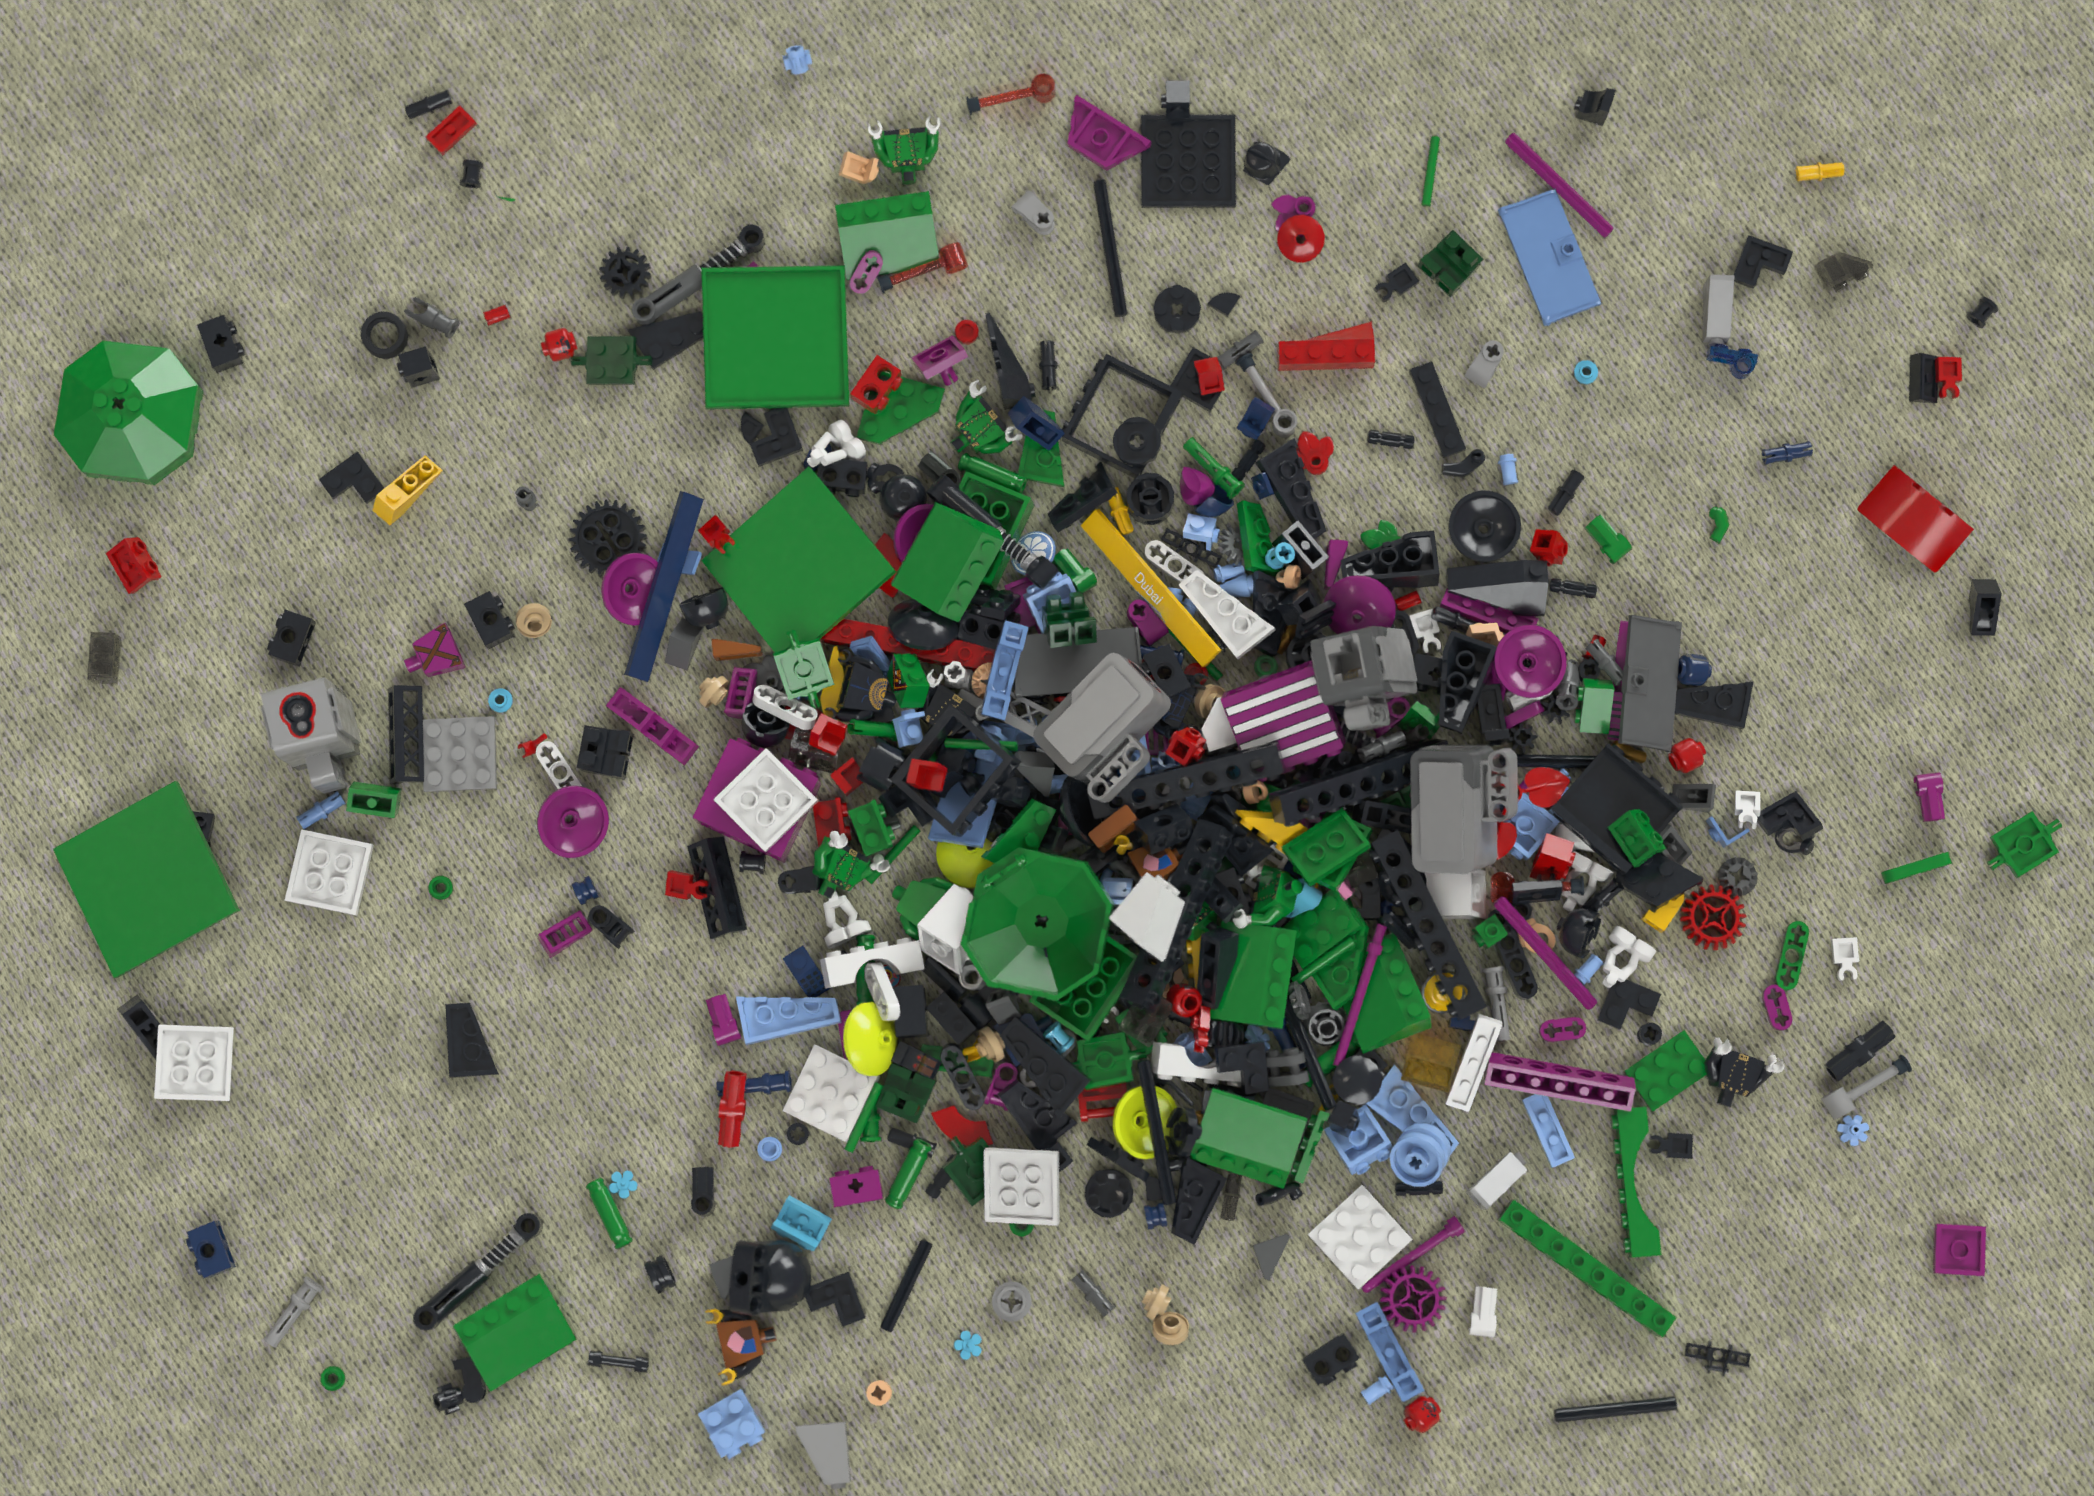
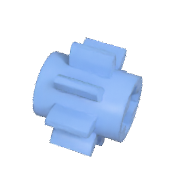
[782,45,812,74]
[1151,751,1179,772]

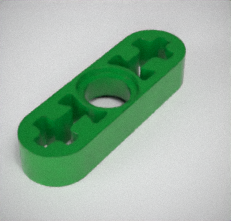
[1881,852,1952,884]
[1774,921,1809,991]

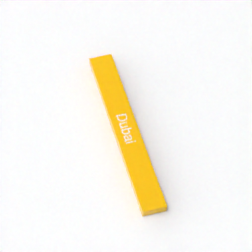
[1081,509,1221,667]

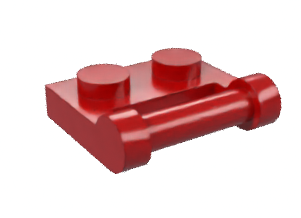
[1078,1083,1127,1122]

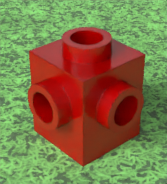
[1530,529,1568,566]
[1165,727,1207,766]

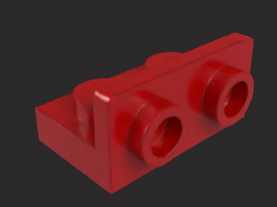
[106,537,162,594]
[813,797,852,847]

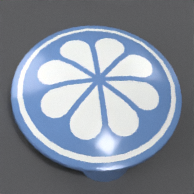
[1011,531,1056,575]

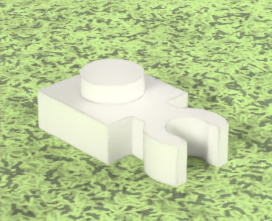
[1409,609,1441,655]
[1735,791,1760,829]
[1831,937,1859,981]

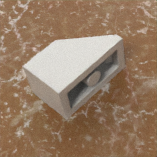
[1201,697,1237,755]

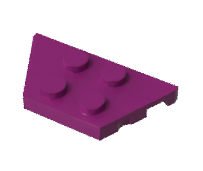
[1067,95,1152,171]

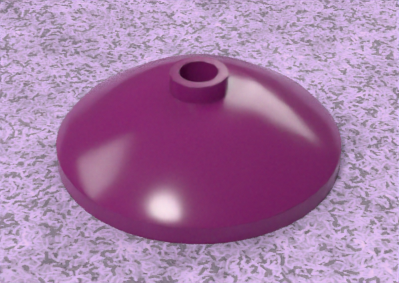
[893,504,934,564]
[601,553,658,625]
[1324,575,1396,634]
[1494,625,1567,698]
[537,786,609,858]

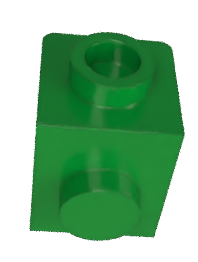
[1472,915,1508,950]

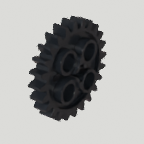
[569,499,648,577]

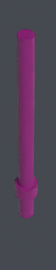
[1333,924,1387,1066]

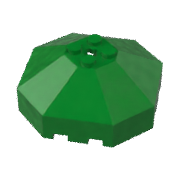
[53,340,204,485]
[961,847,1114,1001]

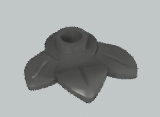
[743,654,784,692]

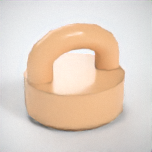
[1276,564,1301,589]
[1243,780,1268,804]

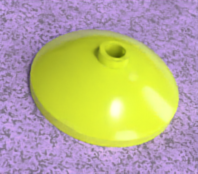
[936,838,994,888]
[843,1002,898,1076]
[1113,1085,1177,1159]

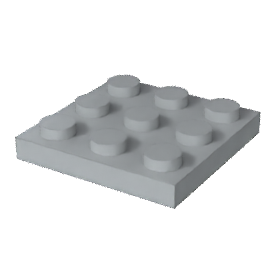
[423,716,497,792]

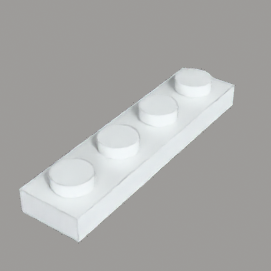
[1445,1014,1502,1112]

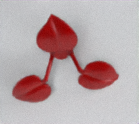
[1497,767,1570,860]

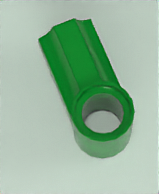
[1584,514,1632,564]
[1052,548,1097,594]

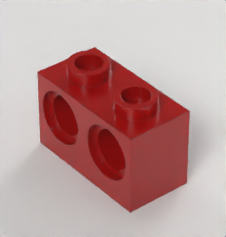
[850,355,903,414]

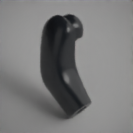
[1442,449,1485,478]
[1255,1183,1303,1206]

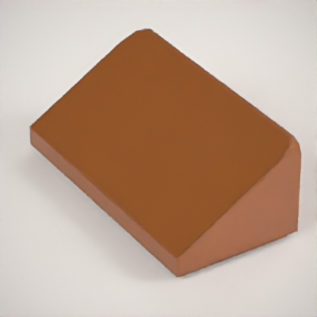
[1089,805,1139,853]

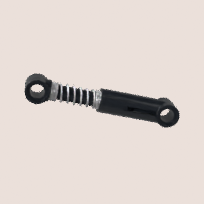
[926,474,1059,590]
[413,1213,543,1331]

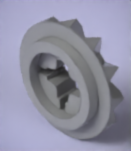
[992,1282,1031,1321]

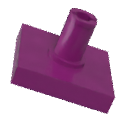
[911,335,968,386]

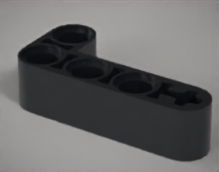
[1486,903,1538,1000]

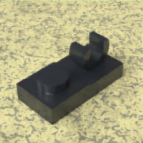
[1510,873,1563,905]

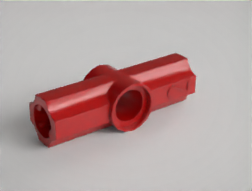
[718,1070,747,1148]

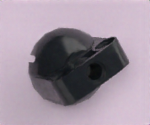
[729,1240,812,1316]

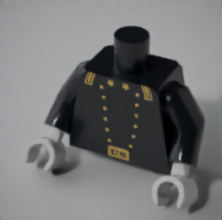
[921,669,988,738]
[1704,1038,1784,1108]

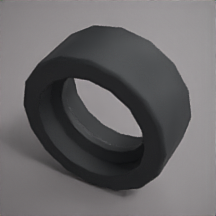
[360,311,408,359]

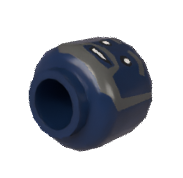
[1678,653,1712,686]

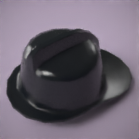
[1243,141,1291,185]

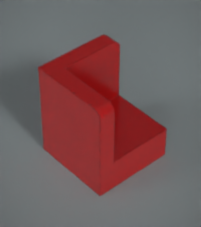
[1194,357,1225,395]
[809,713,848,755]
[830,757,864,797]
[906,759,947,792]

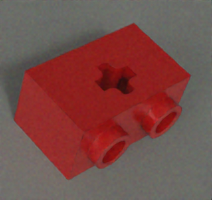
[1529,833,1576,881]

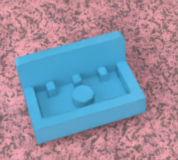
[771,1195,832,1251]

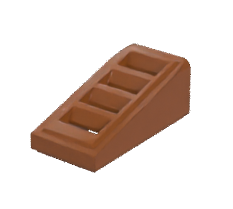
[711,639,763,661]

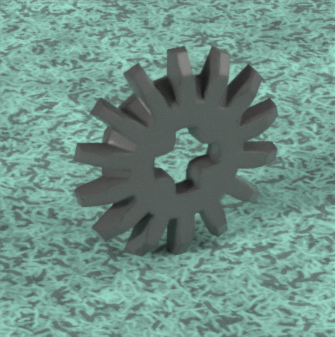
[1217,526,1245,566]

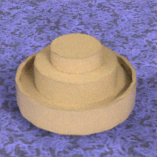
[516,603,552,638]
[699,676,729,708]
[1194,684,1225,719]
[975,1027,1005,1062]
[1142,1284,1171,1320]
[1152,1312,1189,1345]

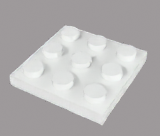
[714,748,818,852]
[285,829,374,916]
[154,1025,234,1101]
[783,1044,880,1142]
[984,1148,1059,1226]
[1308,1185,1413,1290]

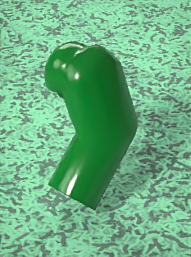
[1709,507,1729,543]

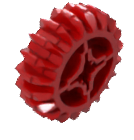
[1679,884,1747,951]

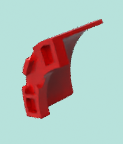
[1857,465,1974,573]

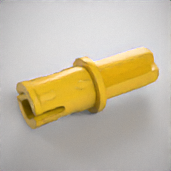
[1795,162,1845,182]
[1108,487,1134,535]

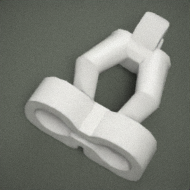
[807,420,866,467]
[1561,851,1614,911]
[823,890,872,949]
[1602,926,1656,988]

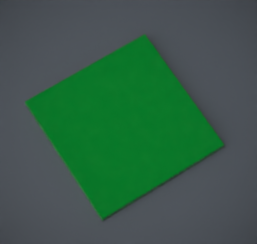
[701,265,849,410]
[701,466,896,653]
[53,781,240,978]

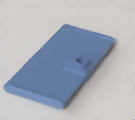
[1498,189,1601,326]
[928,720,1019,848]

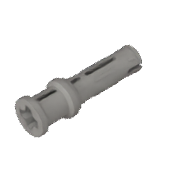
[1482,966,1511,1041]
[264,1276,323,1348]

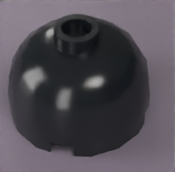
[879,474,927,521]
[679,587,728,630]
[742,702,790,748]
[1557,908,1601,959]

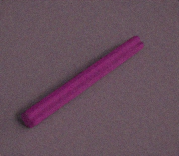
[1505,133,1614,237]
[1494,897,1597,1010]

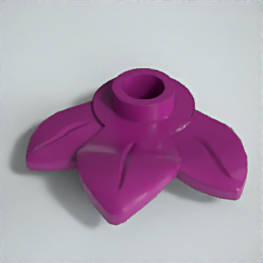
[1271,195,1316,238]

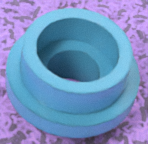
[1574,360,1598,384]
[488,688,513,713]

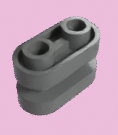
[1265,1048,1309,1087]

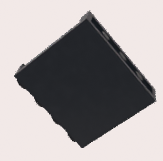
[1548,743,1683,876]

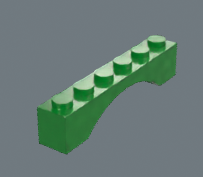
[1610,1107,1662,1258]

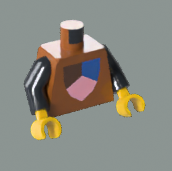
[1114,835,1186,883]
[705,1309,777,1386]

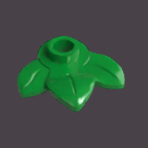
[1360,520,1401,550]

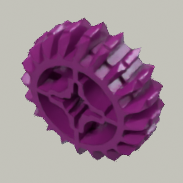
[1379,1265,1447,1333]

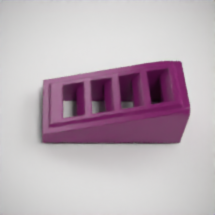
[1324,539,1348,591]
[724,667,757,719]
[538,910,593,958]

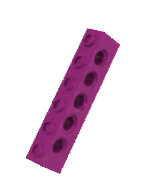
[1484,1052,1636,1111]

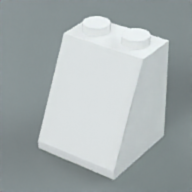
[1412,869,1486,919]
[1109,872,1185,962]
[918,884,973,975]

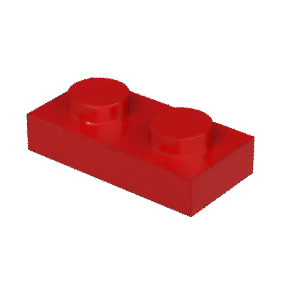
[425,105,477,156]

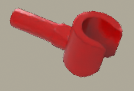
[518,733,547,758]

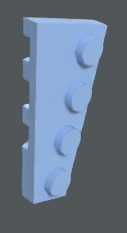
[736,997,842,1045]
[1365,1064,1459,1155]

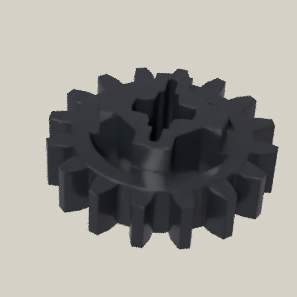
[599,246,652,299]

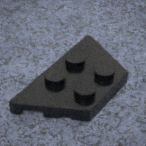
[1616,852,1703,909]

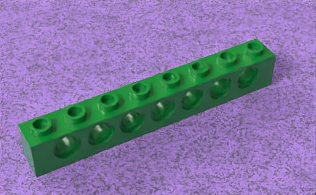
[1497,1200,1677,1338]

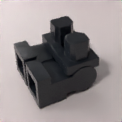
[576,725,634,780]

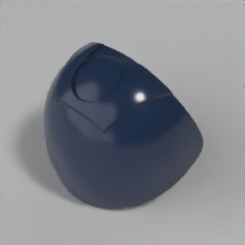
[1193,484,1234,518]

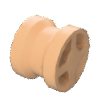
[866,1380,892,1406]

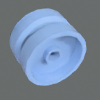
[1390,1123,1451,1187]

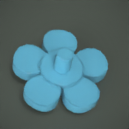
[609,1170,638,1199]
[954,1331,982,1360]

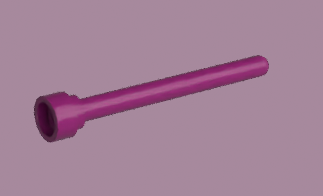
[1362,1216,1466,1293]

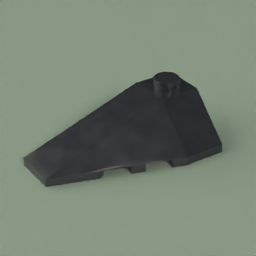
[985,313,1036,410]
[1340,530,1440,588]
[1446,560,1549,617]
[1439,631,1497,734]

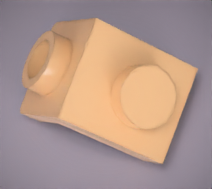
[839,152,879,184]
[1466,623,1504,646]

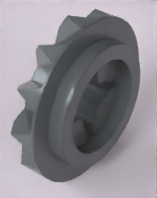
[1718,857,1758,896]
[1288,981,1310,1020]

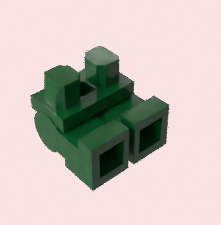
[1418,230,1483,298]
[1042,592,1097,648]
[876,1063,937,1124]

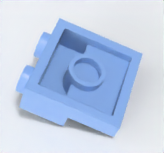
[1023,572,1076,634]
[1503,793,1560,861]
[1324,1104,1393,1175]
[698,1389,766,1459]

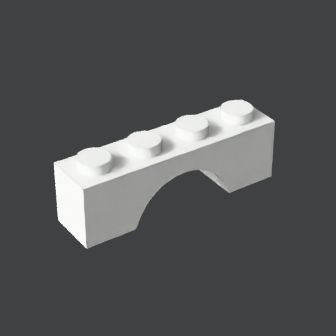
[820,937,925,989]
[1151,1042,1242,1086]

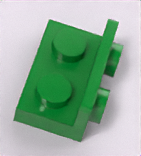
[1398,701,1441,743]
[848,799,895,857]
[1608,809,1666,867]

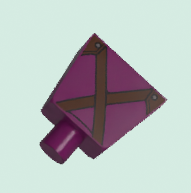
[404,623,466,677]

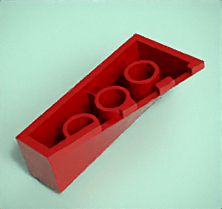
[1277,321,1375,371]

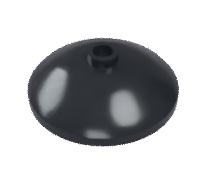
[1448,490,1521,562]
[887,599,960,650]
[1059,776,1101,846]

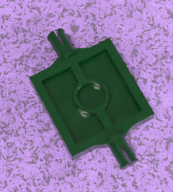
[571,336,652,385]
[942,1136,990,1207]

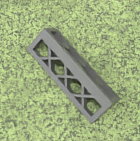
[958,680,1052,737]

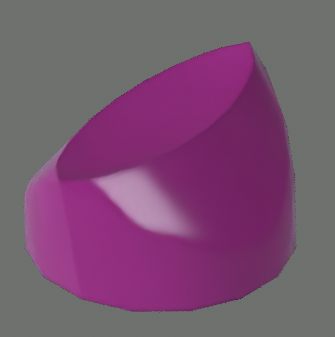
[1180,467,1215,506]

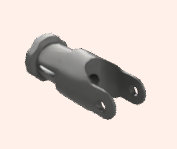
[404,297,460,339]
[1556,659,1580,711]

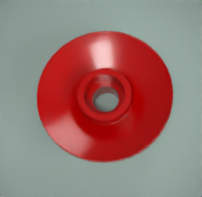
[1277,215,1325,263]

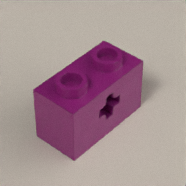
[829,1166,884,1208]

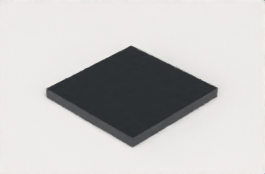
[1141,114,1236,208]

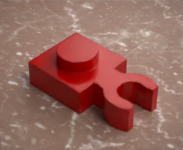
[1935,357,1962,399]
[698,514,735,554]
[665,870,709,900]
[1190,1006,1210,1053]

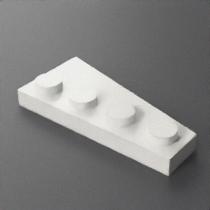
[1179,570,1276,659]

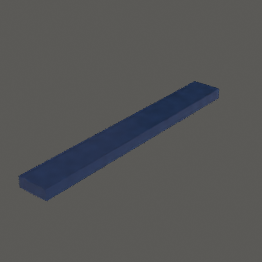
[624,491,704,682]

